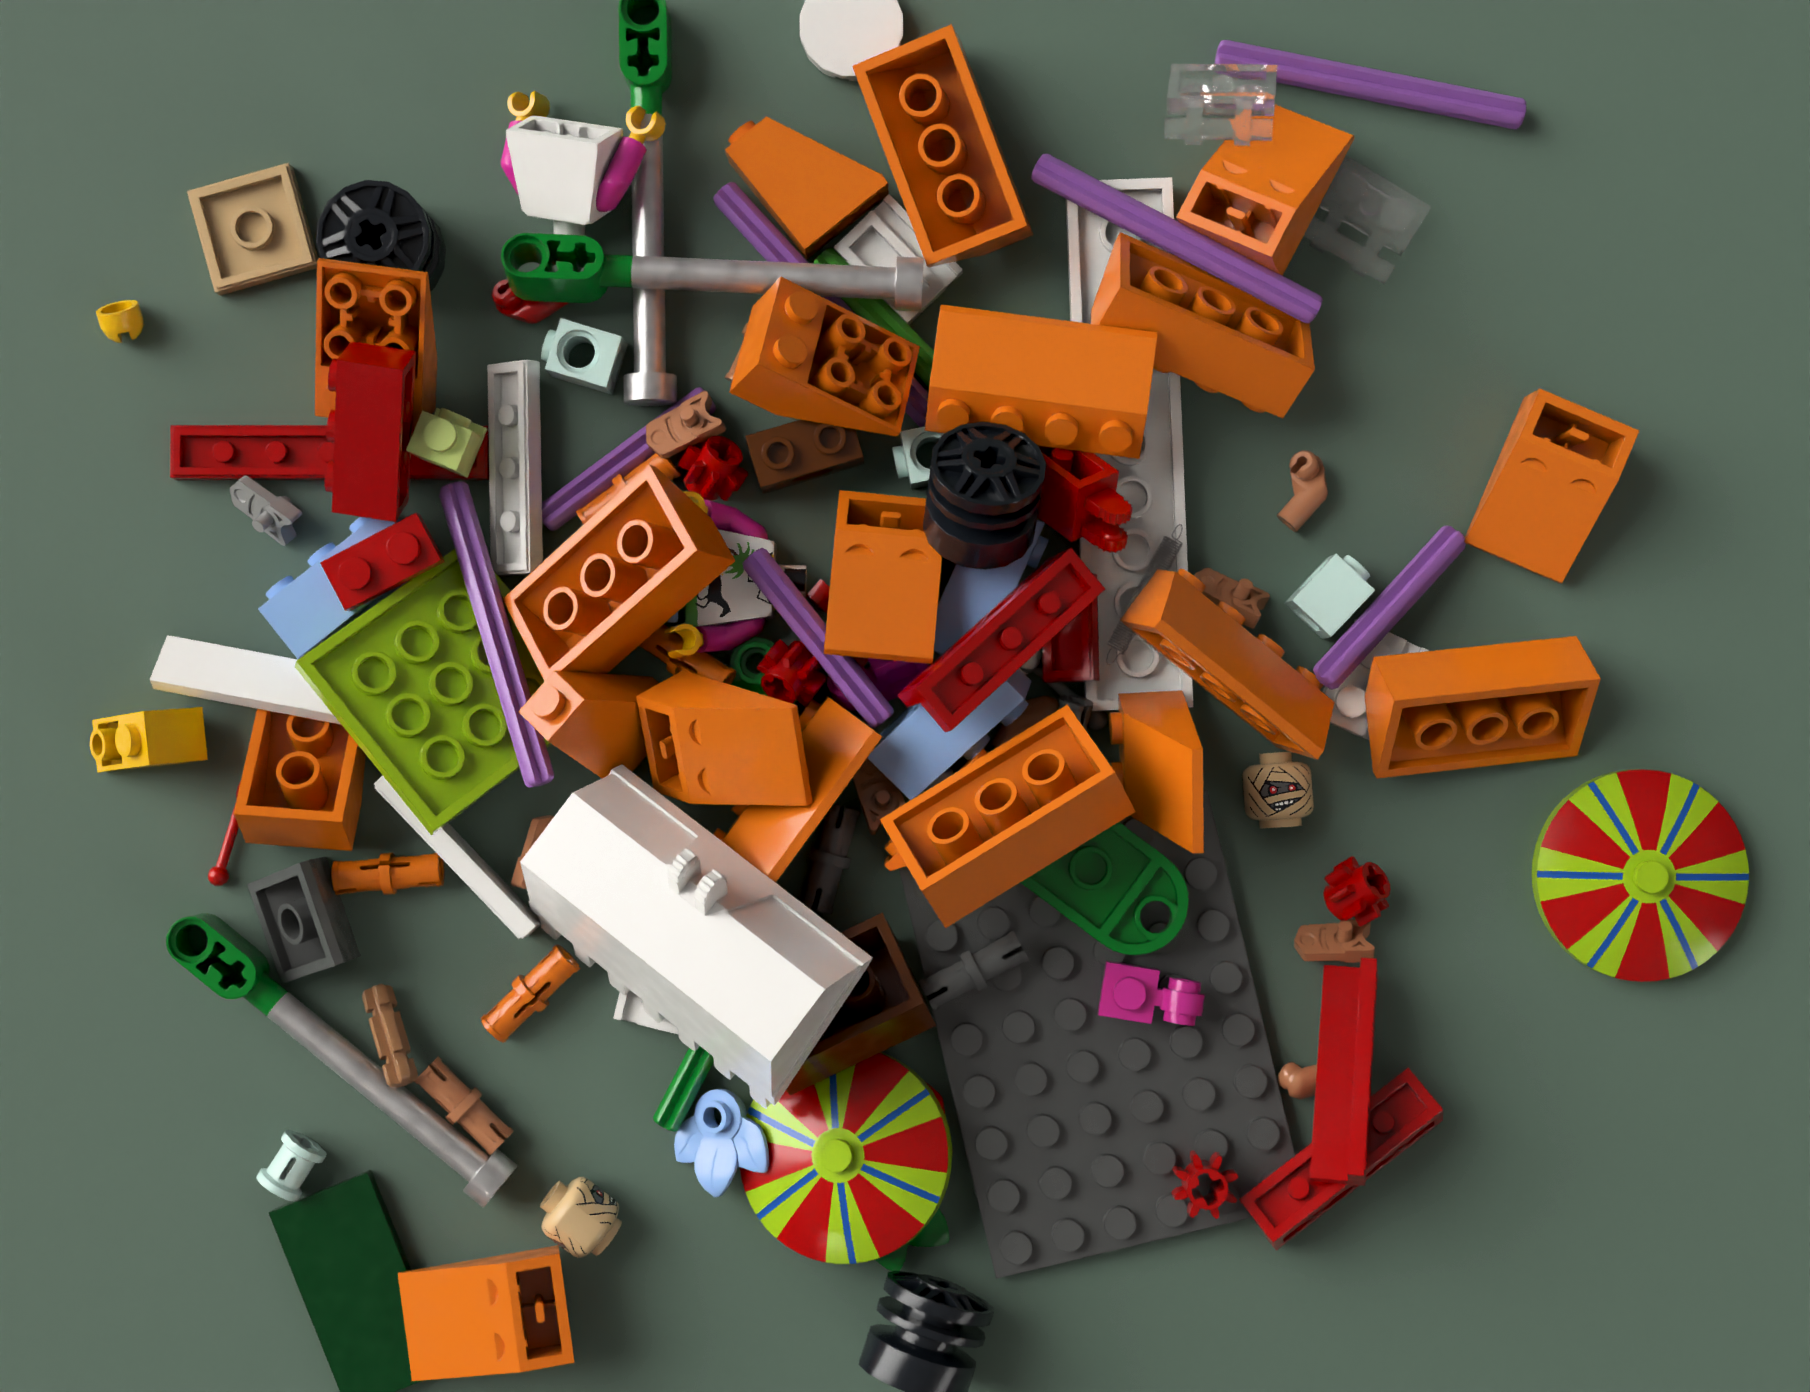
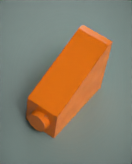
[725,116,889,259]
[518,670,659,778]

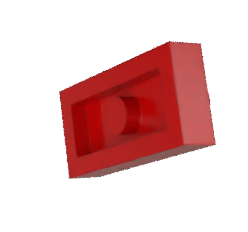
[320,513,445,612]

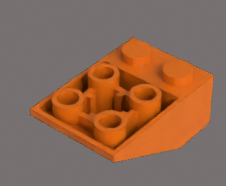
[1176,98,1355,276]
[315,258,437,429]
[729,277,920,437]
[1464,389,1640,584]
[824,490,942,664]
[636,670,813,806]
[398,1245,575,1381]

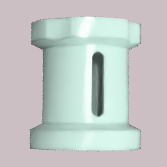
[256,1130,327,1202]

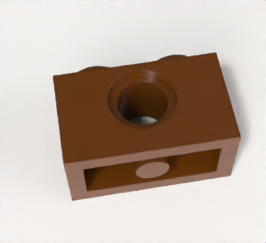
[745,420,864,494]

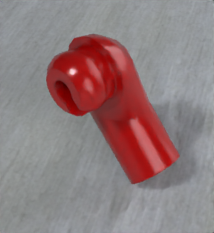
[491,279,569,324]

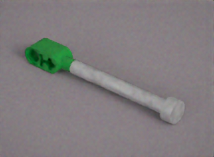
[618,0,677,406]
[501,233,924,312]
[166,913,518,1208]

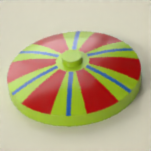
[1532,769,1749,982]
[740,1052,952,1264]

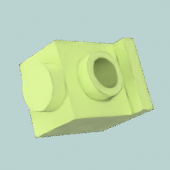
[406,408,487,478]

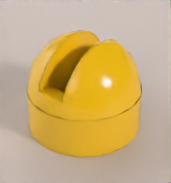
[96,300,144,343]

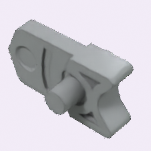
[230,475,302,546]

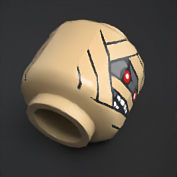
[1243,752,1314,828]
[540,1177,622,1258]

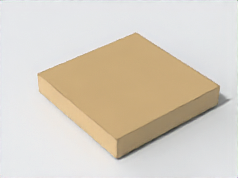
[187,163,318,295]

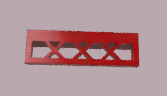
[897,548,1105,732]
[1310,958,1378,1186]
[1239,1068,1443,1251]

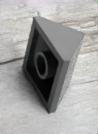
[247,857,361,984]

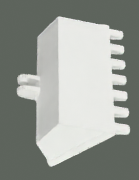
[520,764,873,1108]

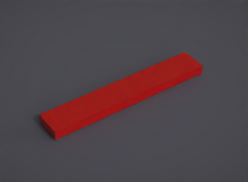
[170,425,489,480]

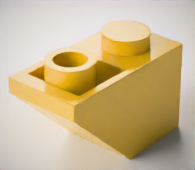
[90,707,208,772]

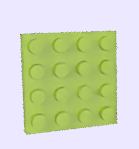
[295,549,551,835]

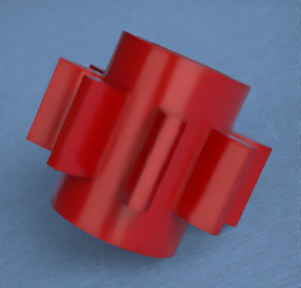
[678,436,748,501]
[757,639,827,706]
[1323,856,1391,927]
[1171,1150,1238,1219]

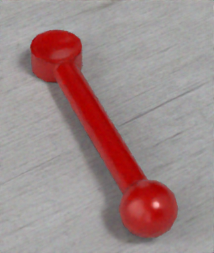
[208,781,241,886]

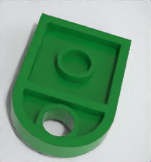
[1020,822,1189,955]

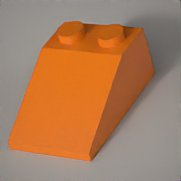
[1109,690,1204,854]
[234,709,366,851]

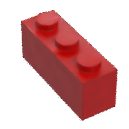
[324,341,416,522]

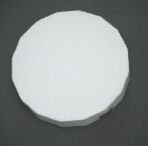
[800,0,903,81]

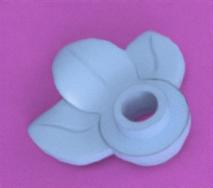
[674,1089,769,1198]

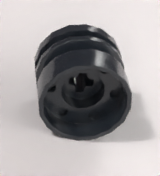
[316,180,446,292]
[923,422,1046,570]
[859,1271,994,1392]

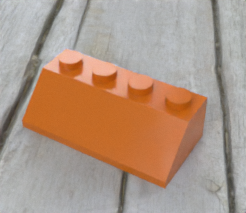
[852,24,1034,267]
[1091,232,1315,419]
[925,304,1158,459]
[502,465,735,681]
[1120,568,1335,760]
[1365,636,1601,779]
[713,696,883,883]
[880,704,1136,928]

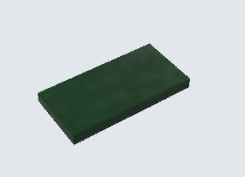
[269,1170,421,1392]

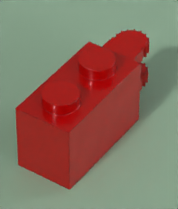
[1038,446,1133,553]

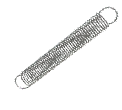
[1106,524,1183,665]

